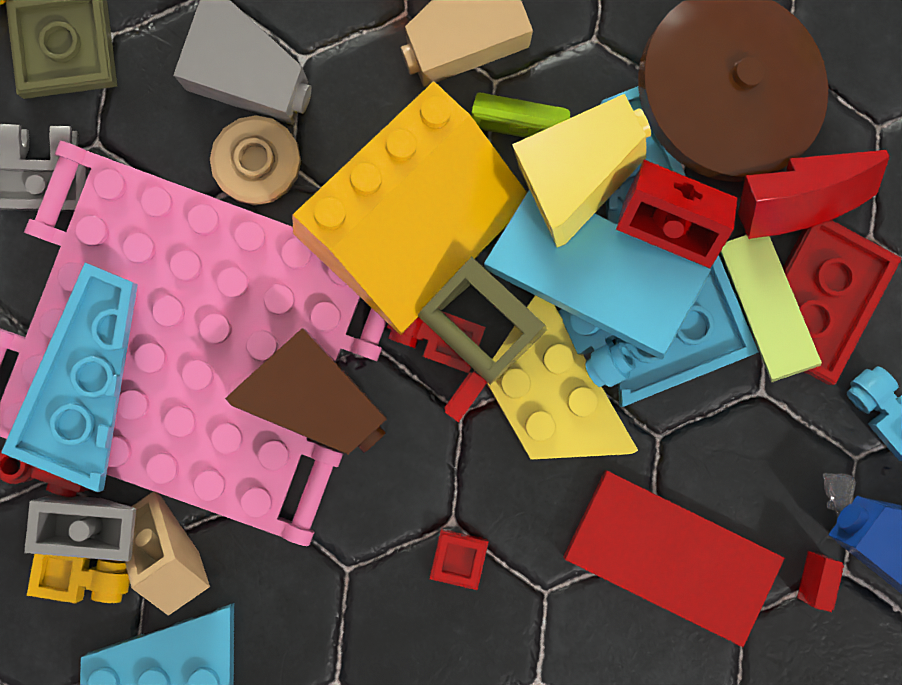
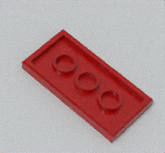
[563,470,785,647]

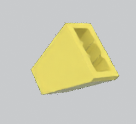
[512,94,651,248]

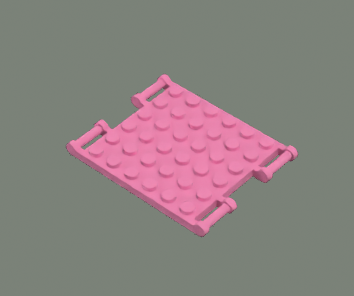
[0,141,386,546]

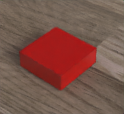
[444,371,487,422]
[430,529,488,590]
[797,551,844,612]

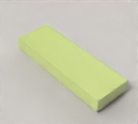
[720,235,822,382]

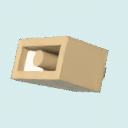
[125,491,210,616]

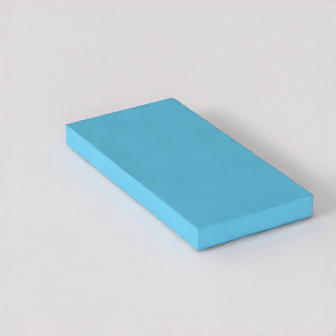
[484,190,711,360]

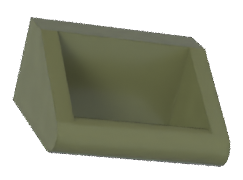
[418,256,548,385]

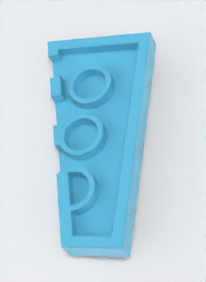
[1,263,138,492]

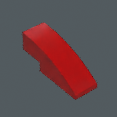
[738,150,890,239]

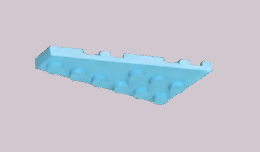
[600,86,759,407]

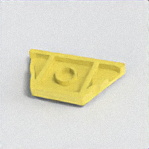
[487,295,638,459]

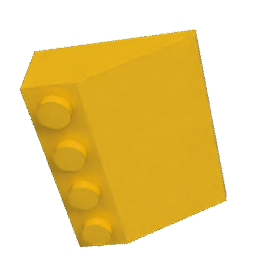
[292,81,527,335]

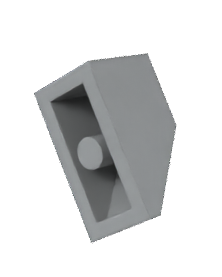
[24,494,136,561]

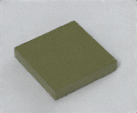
[6,0,117,99]

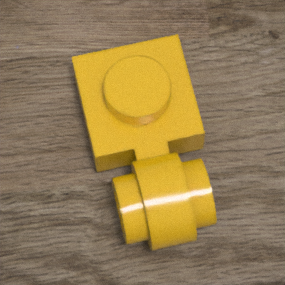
[27,554,130,603]

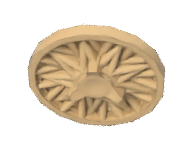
[210,115,301,205]

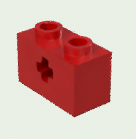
[616,159,737,268]

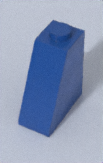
[828,496,902,594]

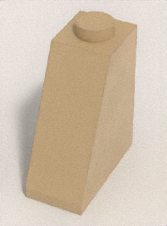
[400,0,533,87]

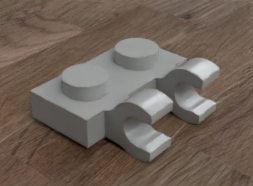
[0,124,90,212]

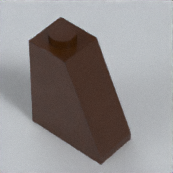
[225,328,387,455]

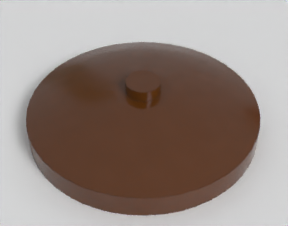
[638,0,828,182]

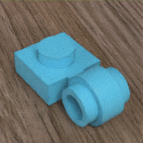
[558,309,636,387]
[847,366,902,461]

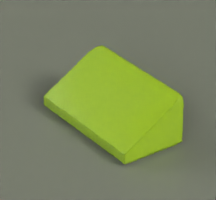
[471,93,570,138]

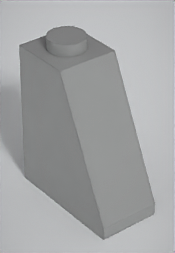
[173,0,312,125]

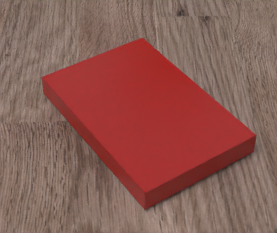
[750,220,902,385]

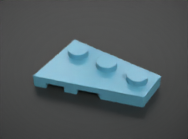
[80,603,234,685]

